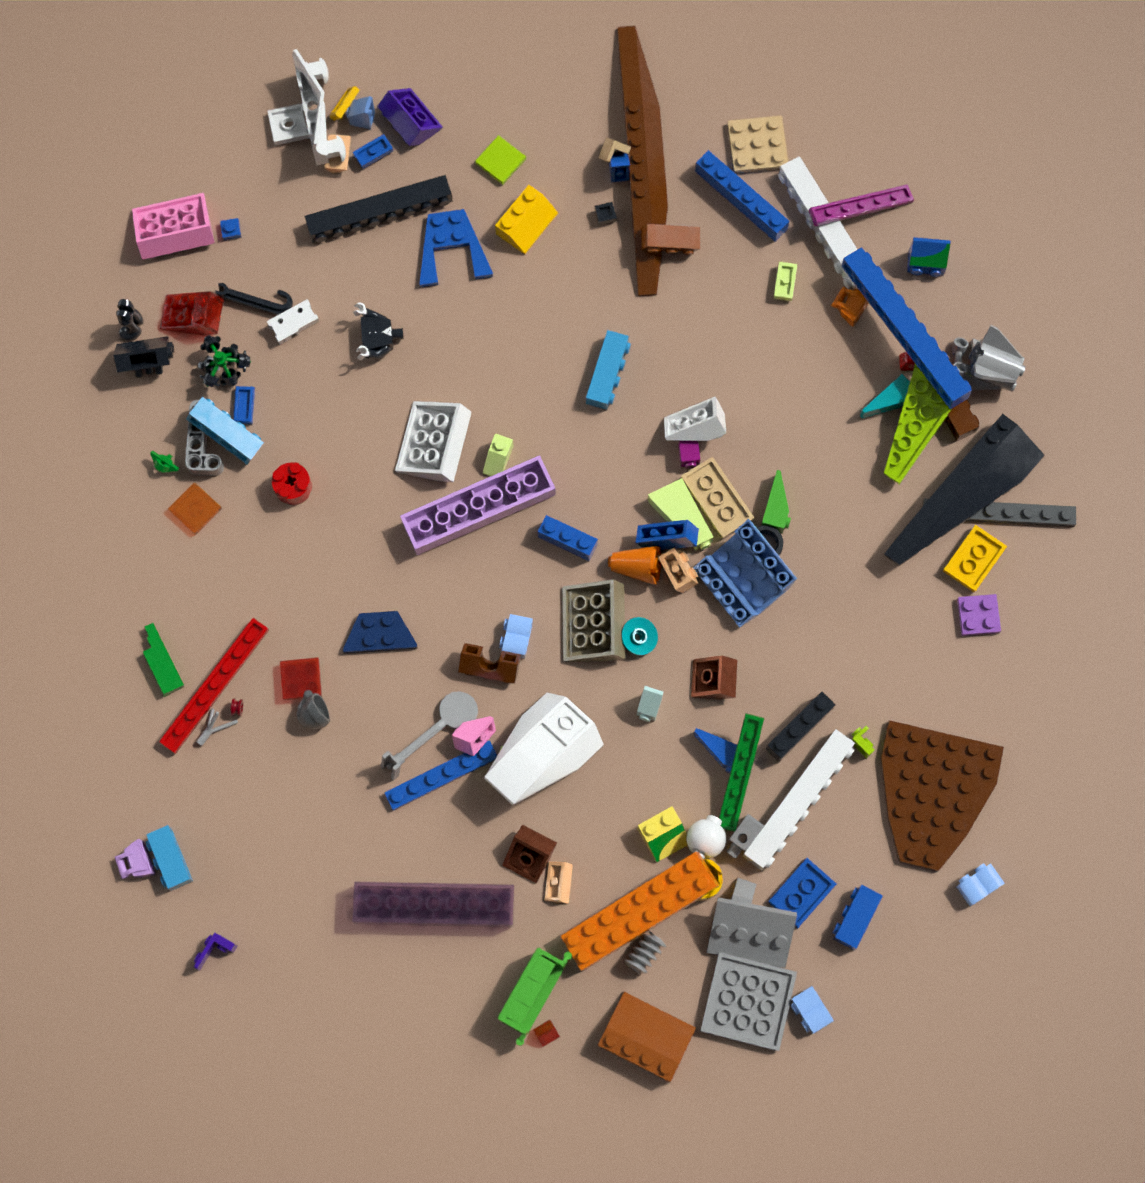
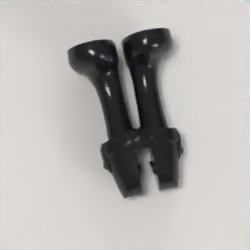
[116,299,144,342]

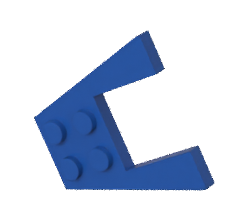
[420,209,493,288]

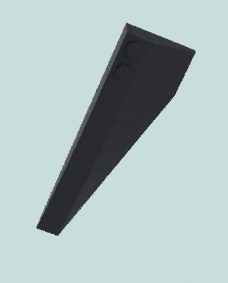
[884,414,1045,566]

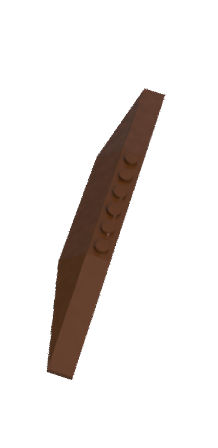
[617,26,668,296]

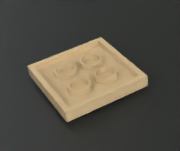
[727,116,788,174]

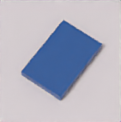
[768,858,837,929]

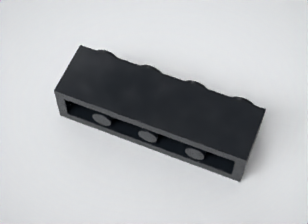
[766,691,836,763]

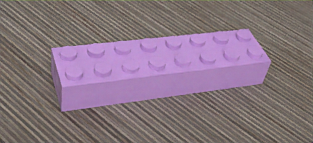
[400,455,556,555]

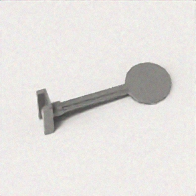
[381,691,478,781]

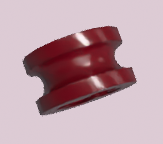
[231,698,244,717]

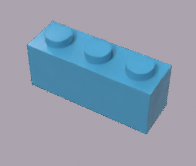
[145,825,193,891]

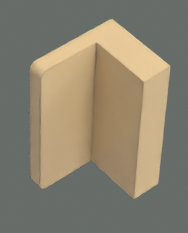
[599,137,631,162]

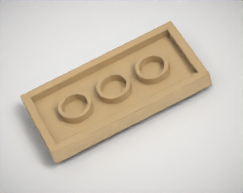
[681,456,754,539]

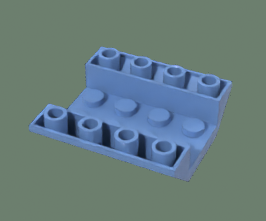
[693,519,797,627]

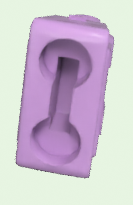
[114,839,155,879]

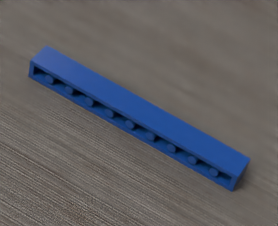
[841,247,972,409]

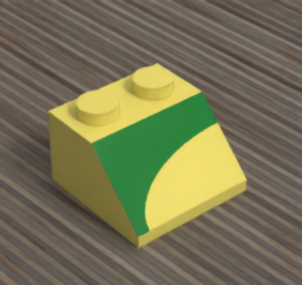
[637,807,688,863]

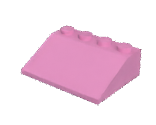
[132,193,215,260]

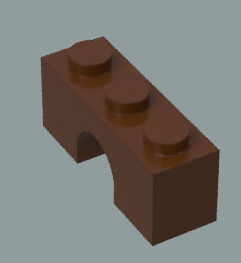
[458,643,521,684]

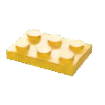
[943,525,1007,593]

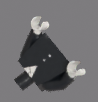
[353,303,404,360]

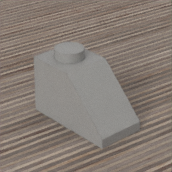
[731,878,757,904]

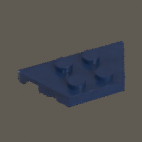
[343,611,418,654]

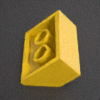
[495,185,558,254]

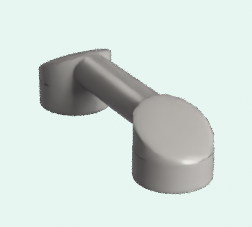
[951,337,969,377]

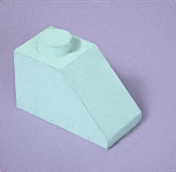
[637,686,663,722]

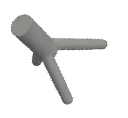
[196,709,238,746]

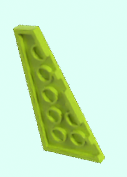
[884,364,953,485]

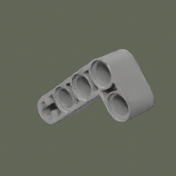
[185,400,224,476]

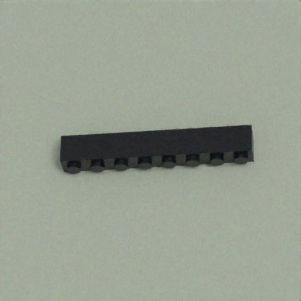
[304,174,453,243]

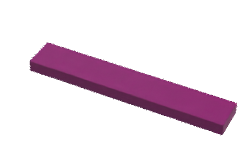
[808,184,914,227]

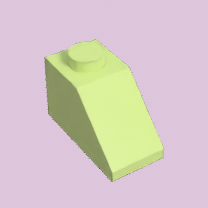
[483,433,514,477]

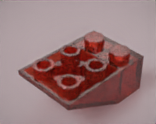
[160,291,224,335]

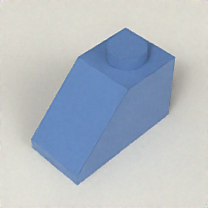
[346,96,375,130]

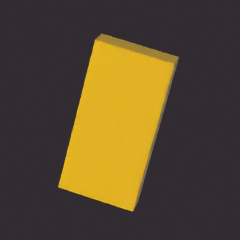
[329,86,360,121]

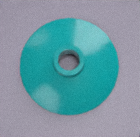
[621,617,658,655]

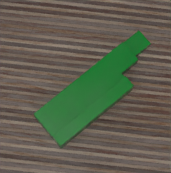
[143,623,184,697]

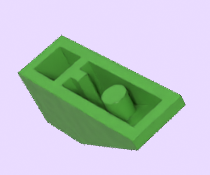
[761,470,791,534]

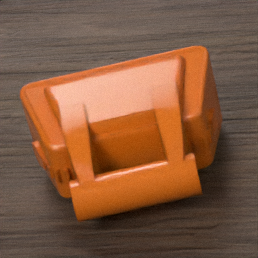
[831,287,869,327]

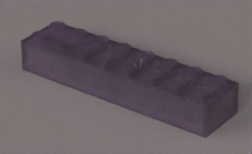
[353,882,515,927]

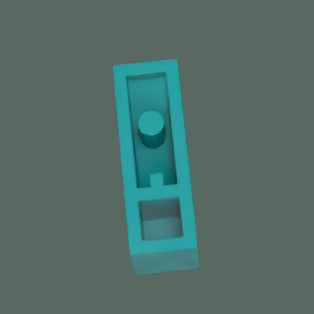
[860,374,910,419]

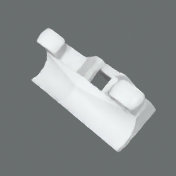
[268,49,346,166]

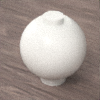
[686,815,726,859]

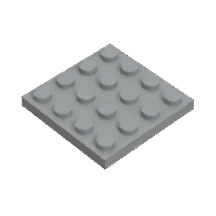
[700,952,797,1051]

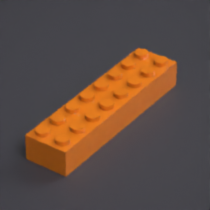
[561,852,720,971]

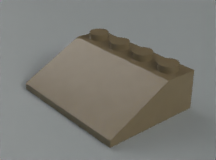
[563,579,625,662]

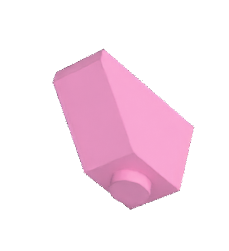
[452,716,496,756]

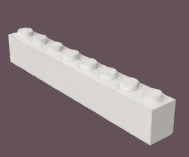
[778,156,858,290]
[743,729,855,870]

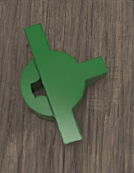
[150,451,179,473]

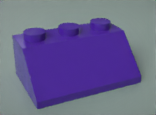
[377,88,443,146]

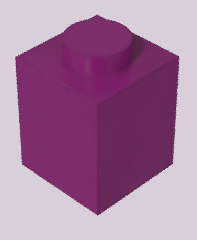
[678,440,700,469]

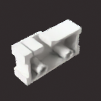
[267,299,319,345]

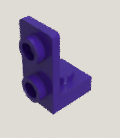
[194,932,238,970]

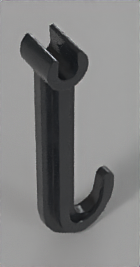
[215,283,293,315]

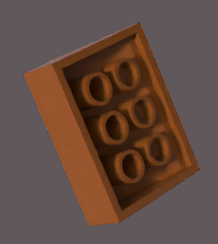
[598,992,696,1083]

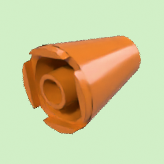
[608,546,662,585]

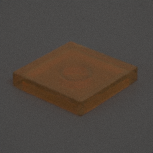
[168,482,222,535]

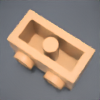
[658,547,699,593]

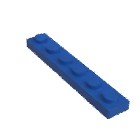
[384,740,497,811]

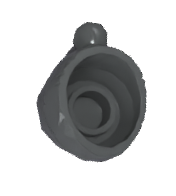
[297,690,330,730]

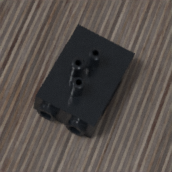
[113,336,175,378]

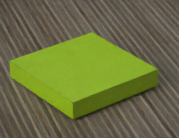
[475,135,527,185]

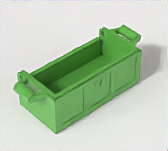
[498,947,572,1046]

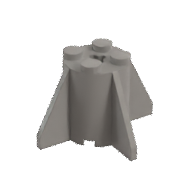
[962,325,1025,392]

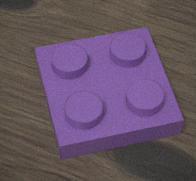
[957,594,1001,636]

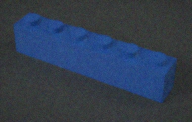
[695,150,789,242]

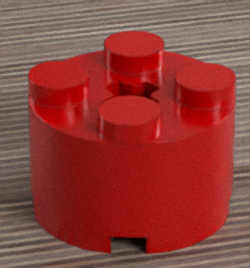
[272,462,312,505]

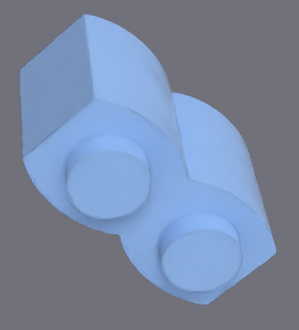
[499,614,533,658]
[956,864,1004,907]
[790,986,834,1034]

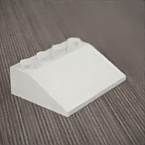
[395,401,472,482]

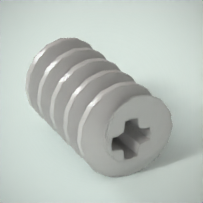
[624,931,666,975]

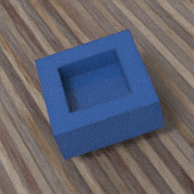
[220,218,242,240]

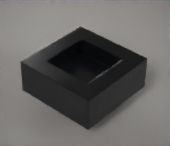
[595,202,617,225]

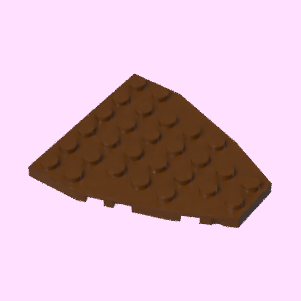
[881,720,1004,871]

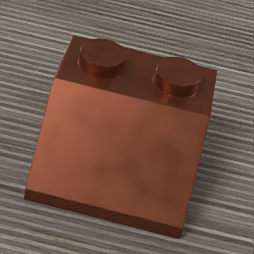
[691,655,738,700]
[502,824,557,884]

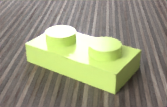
[774,262,797,301]

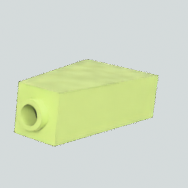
[647,478,713,550]

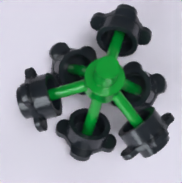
[198,335,251,388]

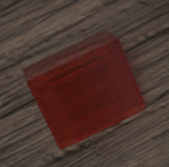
[533,1020,560,1047]

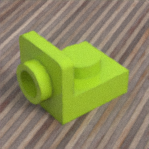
[852,726,874,759]

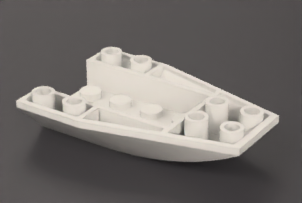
[484,693,604,805]

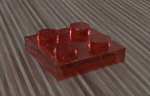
[280,657,322,700]

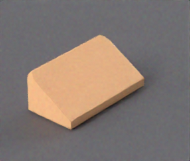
[325,135,351,173]
[544,862,573,903]

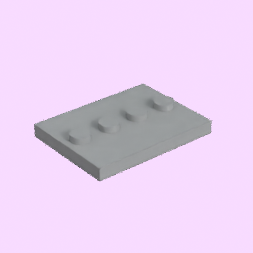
[707,897,797,968]

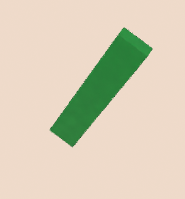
[719,713,765,832]

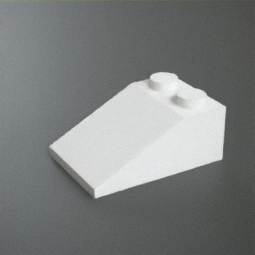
[664,396,726,441]

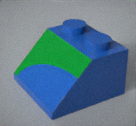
[907,237,951,277]

